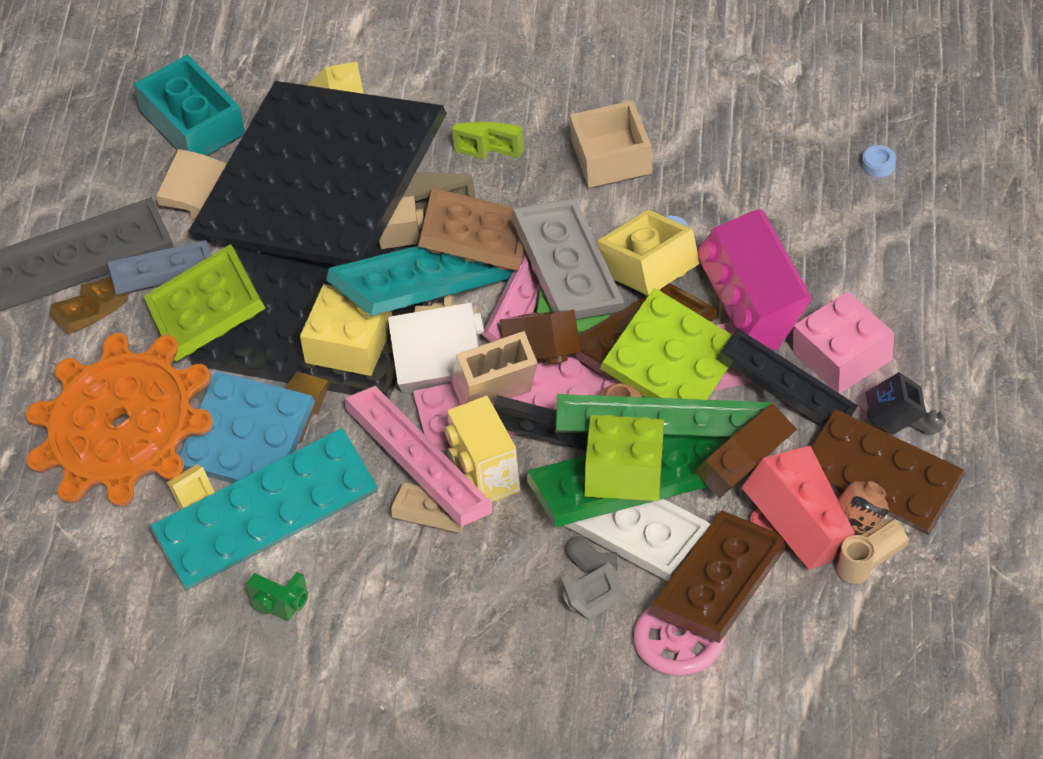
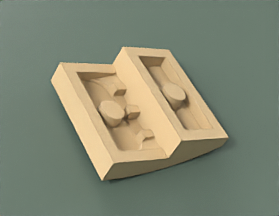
[156,149,227,220]

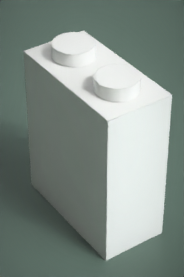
[388,303,485,393]

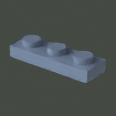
[107,240,211,294]

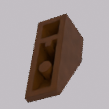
[695,403,797,499]

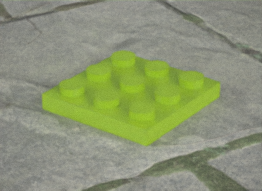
[143,244,266,361]
[600,288,733,400]

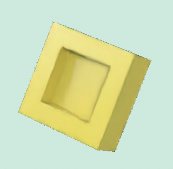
[167,464,215,510]

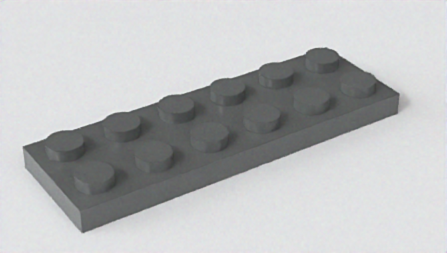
[0,197,173,311]

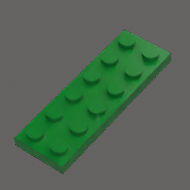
[527,436,757,527]

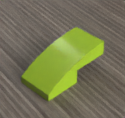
[452,122,525,159]

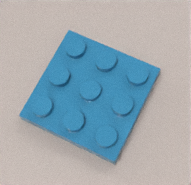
[179,371,315,483]

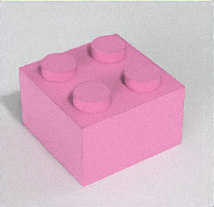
[793,291,894,393]

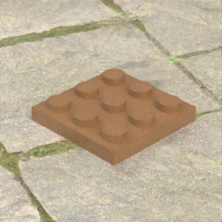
[418,188,524,271]

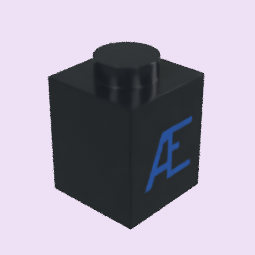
[865,372,927,435]

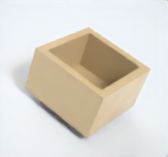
[570,100,652,188]

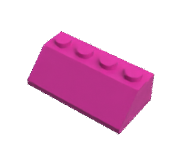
[698,209,813,351]

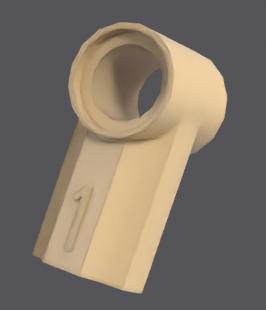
[837,518,909,584]

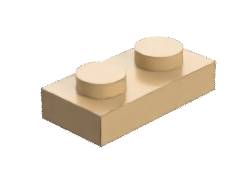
[391,482,464,533]

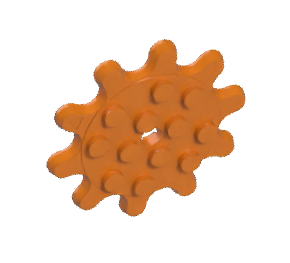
[26,333,213,507]

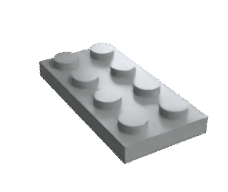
[511,199,624,319]

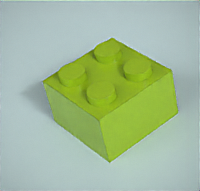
[585,415,664,501]

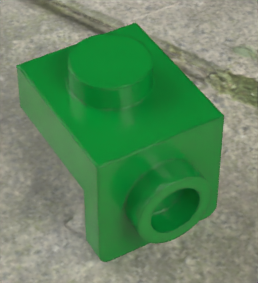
[246,572,308,621]

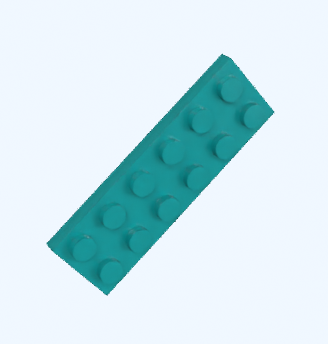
[326,246,513,316]
[150,427,378,591]

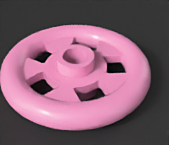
[634,606,725,676]

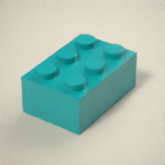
[134,54,245,156]

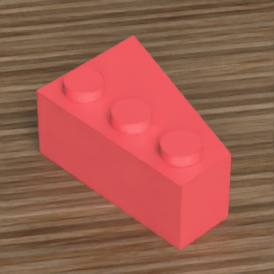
[742,445,855,570]

